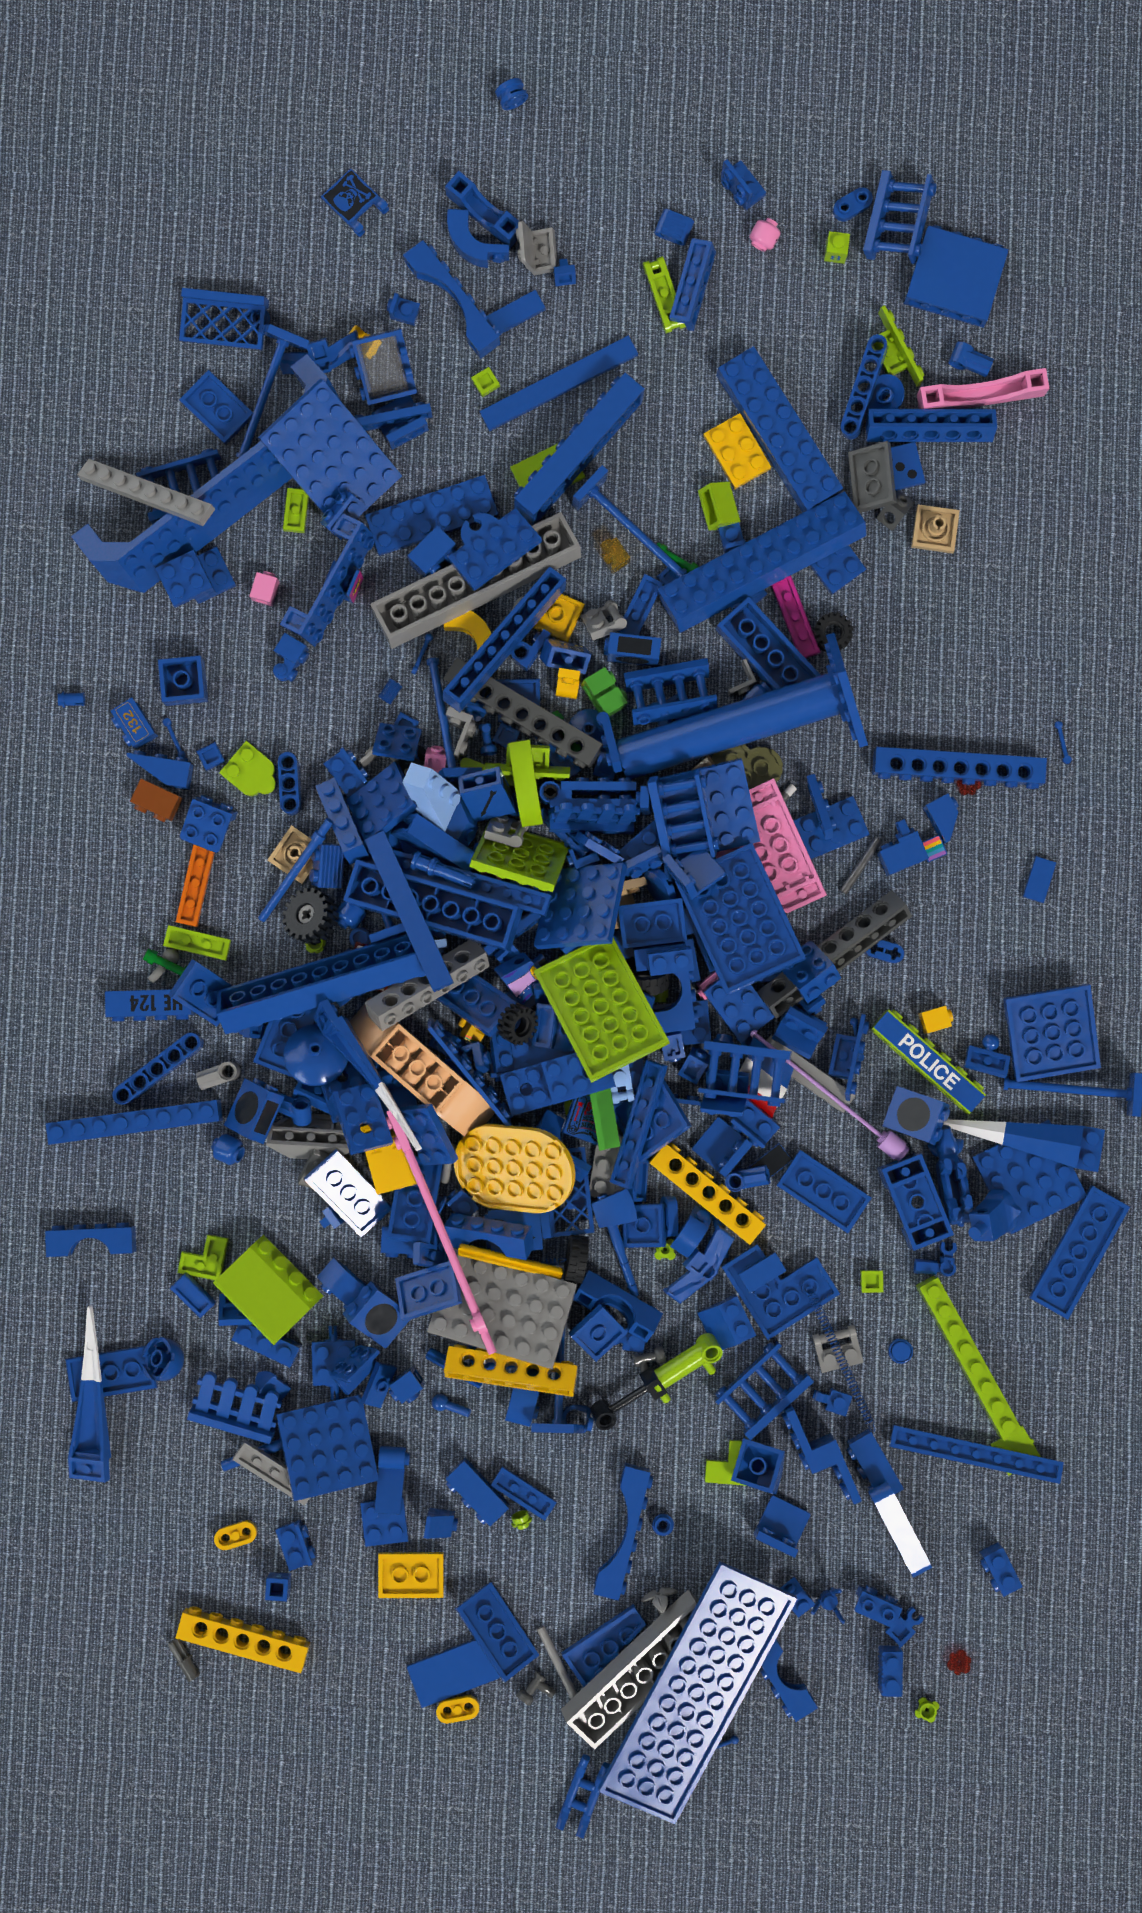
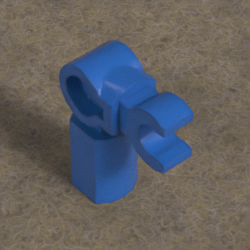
[913,1242,957,1277]

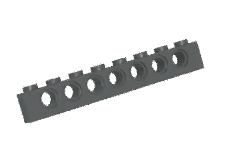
[443,657,603,769]
[757,890,912,1019]

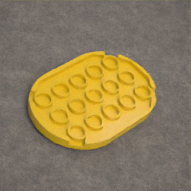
[454,1124,575,1213]

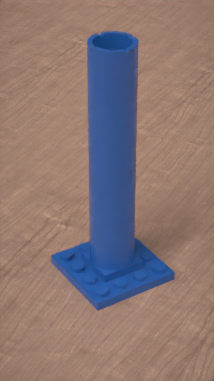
[616,633,868,779]

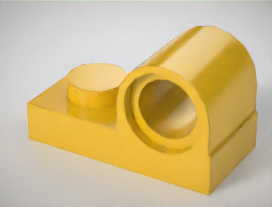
[556,668,581,699]

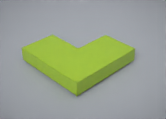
[177,1234,229,1280]
[705,1439,746,1486]

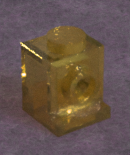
[600,537,630,574]

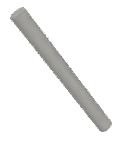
[536,1625,577,1699]

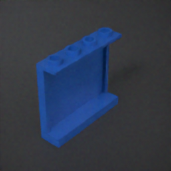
[903,225,1009,328]

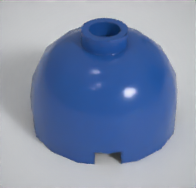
[142,1337,184,1381]

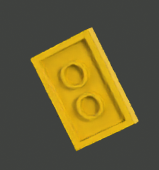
[703,413,771,490]
[378,1552,444,1598]

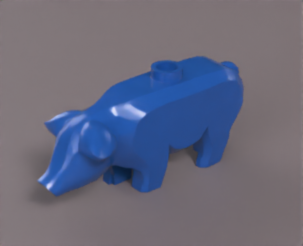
[927,1125,973,1227]

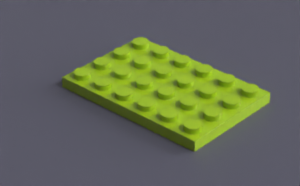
[534,938,670,1083]

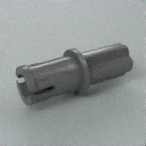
[168,1639,200,1682]

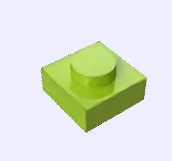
[471,367,500,398]
[860,1270,883,1293]

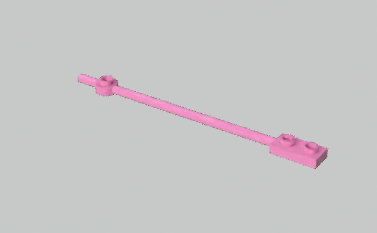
[386,1110,497,1355]

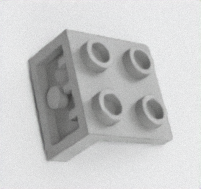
[446,707,477,761]

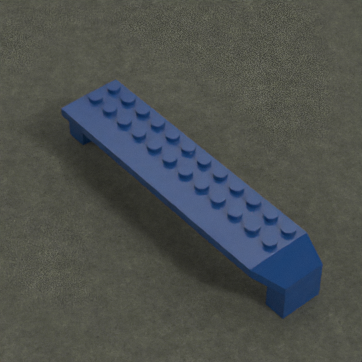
[71,354,341,593]

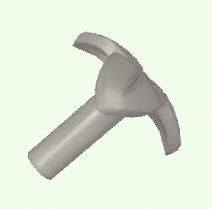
[641,1587,678,1615]

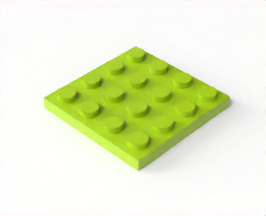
[469,821,569,892]

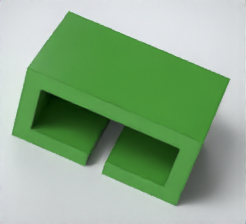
[581,667,628,717]

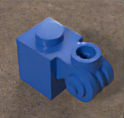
[273,633,309,682]

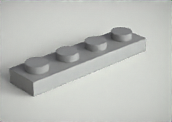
[233,1440,311,1506]

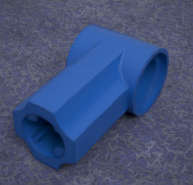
[948,342,994,377]
[277,1092,312,1126]
[725,1165,770,1192]

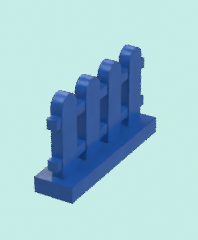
[548,802,640,834]
[187,1371,282,1444]

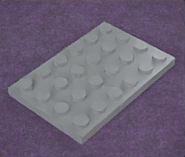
[427,1249,577,1370]

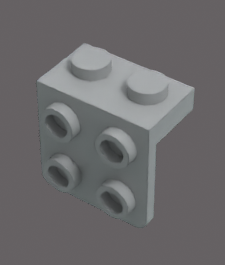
[516,221,558,276]

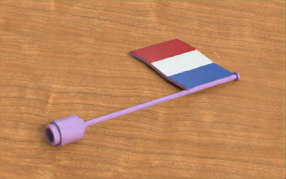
[739,1030,910,1161]

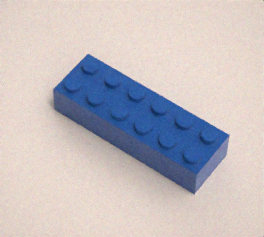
[716,597,820,691]

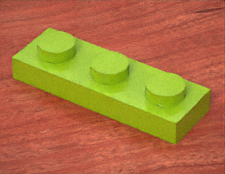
[163,925,231,961]

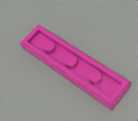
[771,575,820,658]

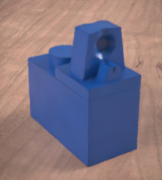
[877,819,929,876]

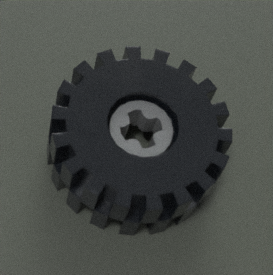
[282,888,339,945]

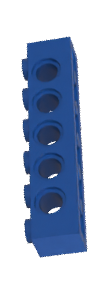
[865,409,997,442]

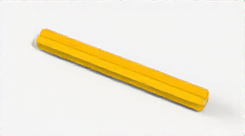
[458,1243,563,1280]

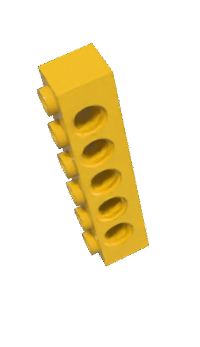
[649,1142,766,1245]
[444,1344,578,1397]
[175,1606,311,1673]

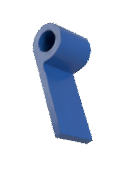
[374,1446,410,1515]

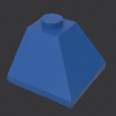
[445,797,478,847]
[731,1438,785,1495]

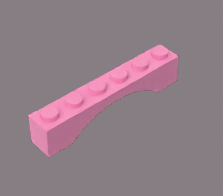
[917,368,1050,409]

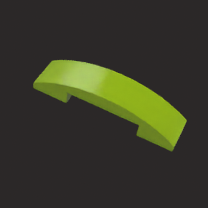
[509,739,543,827]

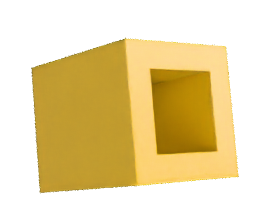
[918,1006,953,1034]

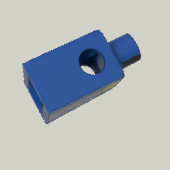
[494,953,548,1005]

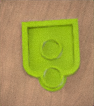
[219,741,276,797]

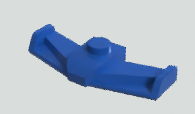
[279,330,362,375]
[663,1224,735,1304]

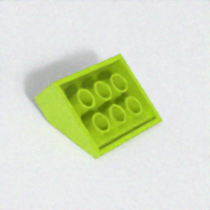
[213,1234,323,1345]

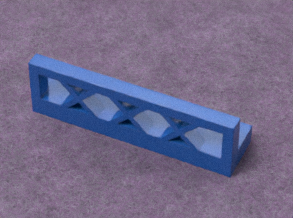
[669,238,716,331]

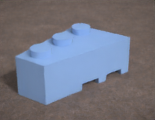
[402,763,461,832]

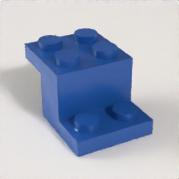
[155,547,236,608]

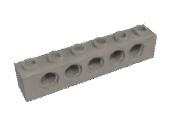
[365,940,489,1031]

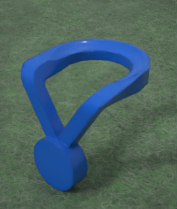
[563,1405,594,1433]

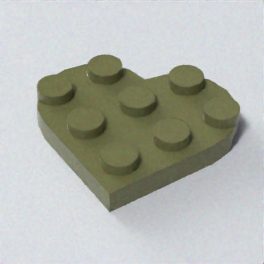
[711,744,783,790]

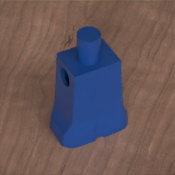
[968,1190,1022,1241]

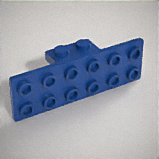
[427,1017,512,1126]

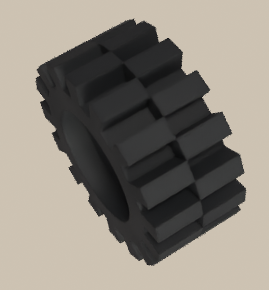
[813,612,853,652]
[497,1003,538,1045]

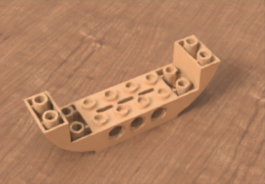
[349,997,495,1137]

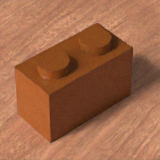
[130,779,183,823]

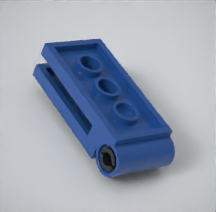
[539,778,636,809]

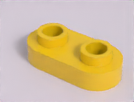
[214,1520,258,1550]
[436,1695,480,1724]

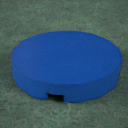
[644,868,676,901]

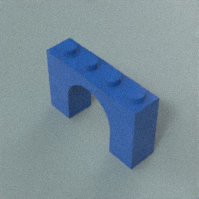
[633,942,699,1033]

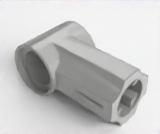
[196,1062,241,1090]

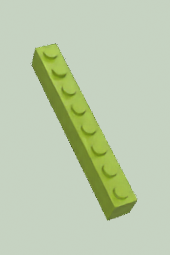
[915,1275,1023,1441]

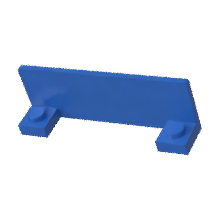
[280,513,374,647]

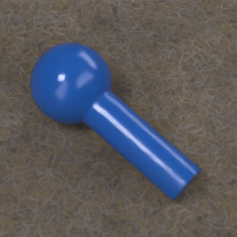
[432,1394,471,1417]

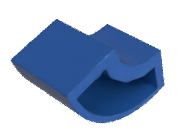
[317,1257,367,1309]
[505,1369,540,1427]

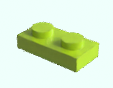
[283,488,309,533]

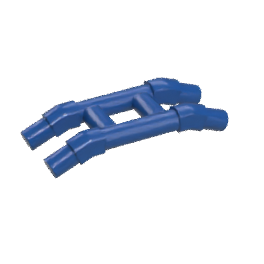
[555,1754,610,1839]

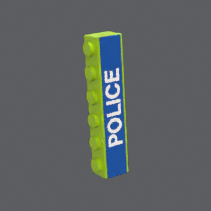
[869,1009,986,1114]

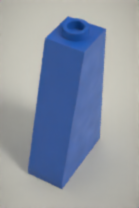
[390,813,474,872]

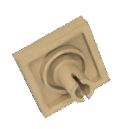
[911,504,960,554]
[267,825,313,885]

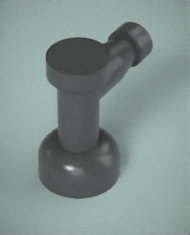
[632,1346,666,1373]
[516,1671,556,1706]

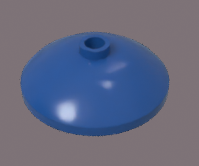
[284,1024,348,1086]

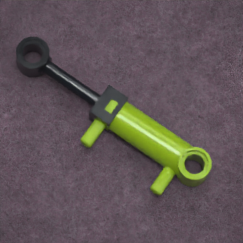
[590,1333,723,1431]

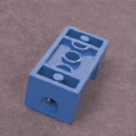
[877,1152,954,1251]

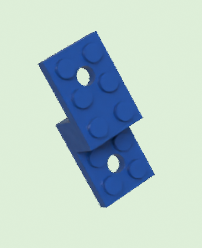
[500,1053,616,1116]
[321,1061,393,1155]
[781,1404,862,1504]

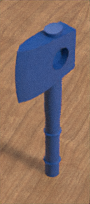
[591,1189,639,1297]

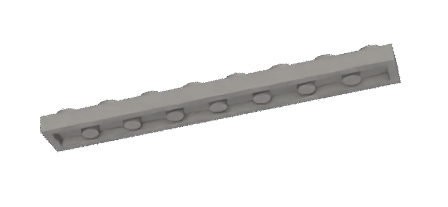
[77,459,215,526]

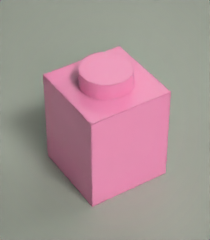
[250,571,280,607]

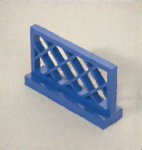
[179,288,269,350]
[540,1147,595,1239]

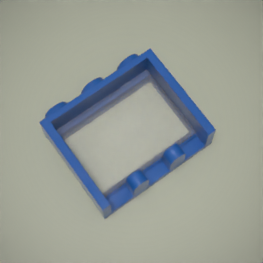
[349,328,417,405]

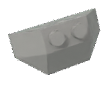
[266,1114,349,1159]

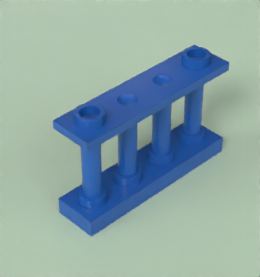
[863,170,937,264]
[136,449,221,525]
[624,658,717,726]
[647,769,720,859]
[698,1041,792,1107]
[714,1341,814,1441]

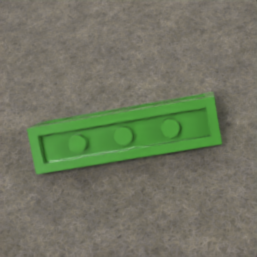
[586,1074,620,1151]

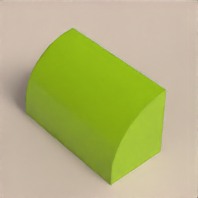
[698,482,740,531]

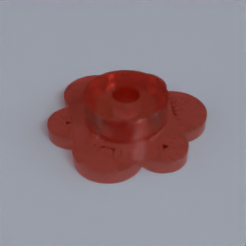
[956,773,981,795]
[947,1649,971,1675]

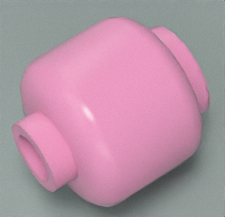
[749,218,781,252]

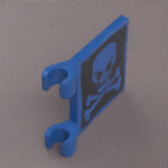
[321,169,389,237]

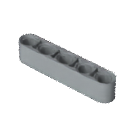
[766,1036,856,1113]

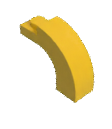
[444,611,491,650]

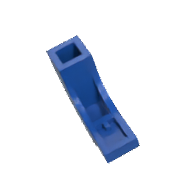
[447,209,510,268]
[535,1109,592,1183]

